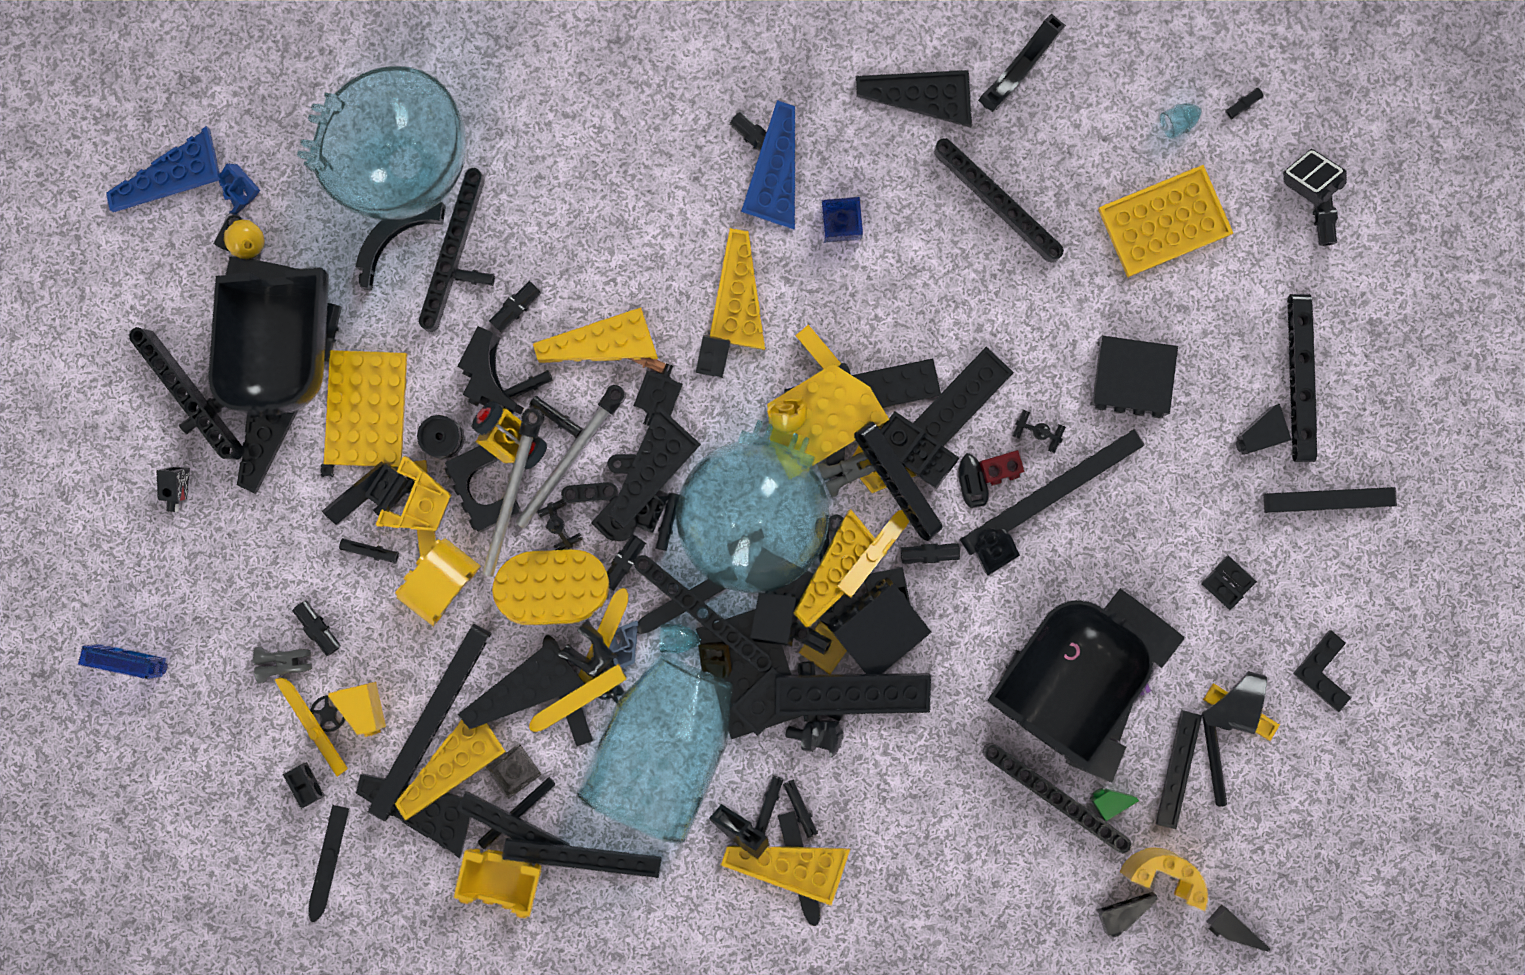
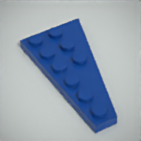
[741,100,795,230]
[106,126,221,213]

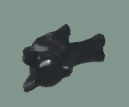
[558,619,624,703]

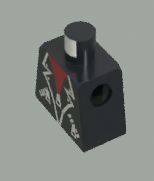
[156,467,190,512]

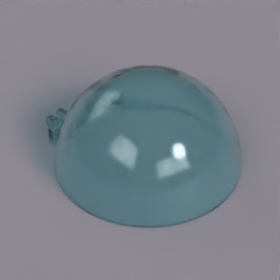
[297,66,467,220]
[676,420,829,593]

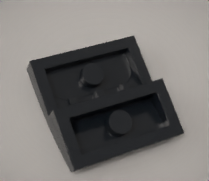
[1201,554,1257,610]

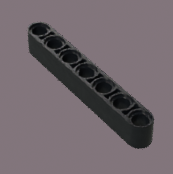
[854,421,943,541]
[1263,487,1397,513]

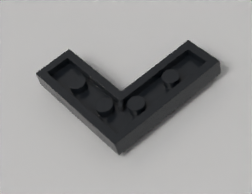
[1293,630,1351,712]

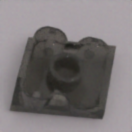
[486,744,542,799]

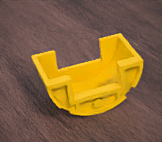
[395,538,481,627]
[1120,847,1208,911]
[453,849,542,918]

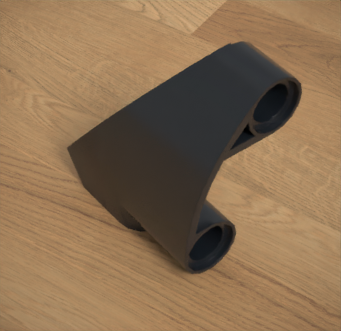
[1202,671,1267,734]

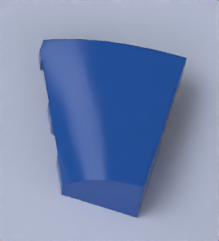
[219,163,261,213]

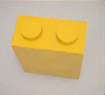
[328,682,386,737]

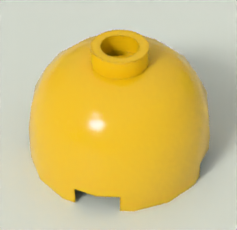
[224,219,265,259]
[767,399,807,434]

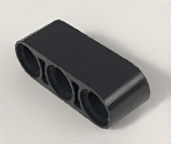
[561,482,619,504]

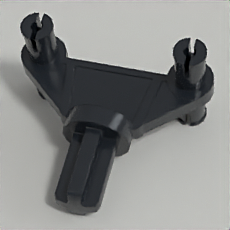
[1012,410,1066,454]
[537,499,583,550]

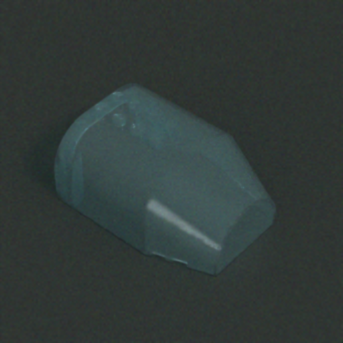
[577,653,733,843]

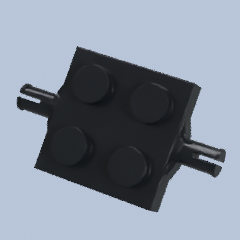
[633,363,683,426]

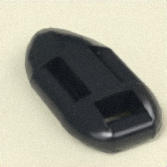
[958,453,989,509]

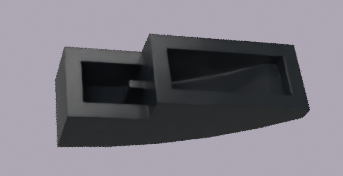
[709,804,770,859]

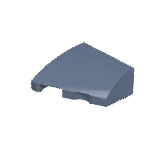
[609,620,638,668]

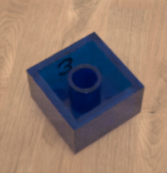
[821,197,863,243]

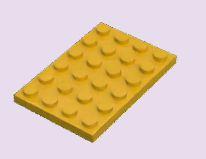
[1098,165,1234,278]
[324,350,407,467]

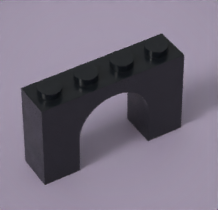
[445,445,522,532]

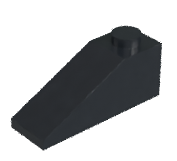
[1097,892,1158,937]
[1206,904,1270,952]

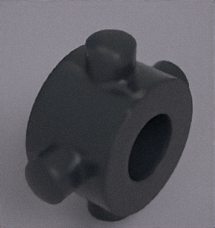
[320,464,334,477]

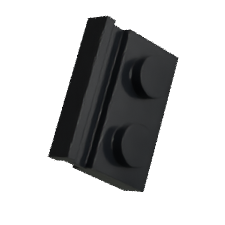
[696,335,730,378]
[365,463,409,511]

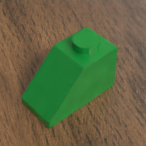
[1090,788,1139,821]

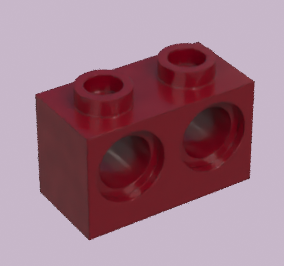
[979,450,1025,486]

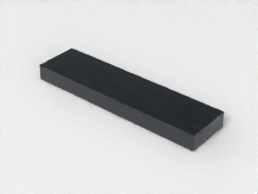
[322,461,384,525]

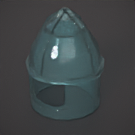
[1160,103,1202,139]
[659,624,701,654]

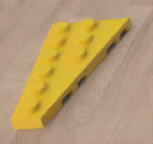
[710,228,765,350]
[533,307,658,363]
[794,509,887,628]
[395,719,506,820]
[721,845,851,906]

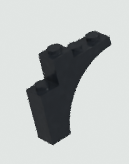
[457,326,524,415]

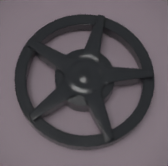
[310,695,346,732]

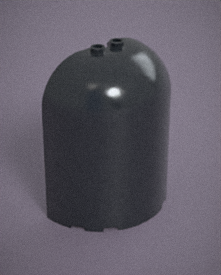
[208,267,329,417]
[987,600,1154,772]

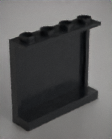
[1090,335,1178,418]
[827,577,932,674]

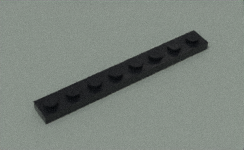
[502,838,662,878]

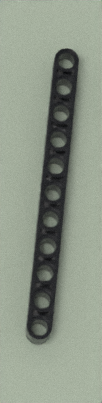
[959,429,1145,555]
[367,624,492,822]

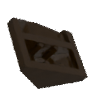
[698,642,732,679]

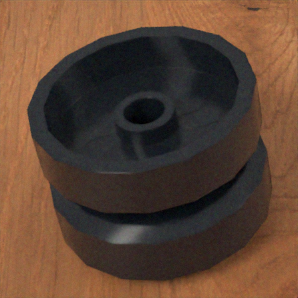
[417,415,465,459]

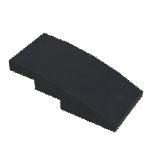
[880,411,959,489]
[1104,588,1185,668]

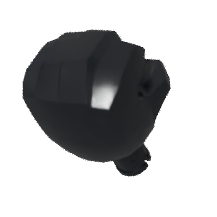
[785,720,844,758]

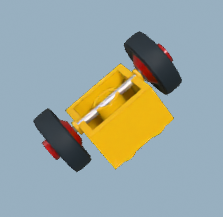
[472,401,547,469]

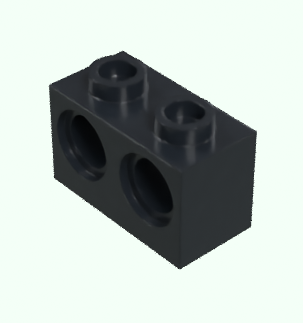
[282,762,325,809]

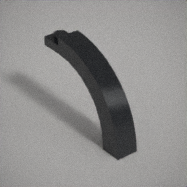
[978,14,1066,112]
[355,201,446,291]

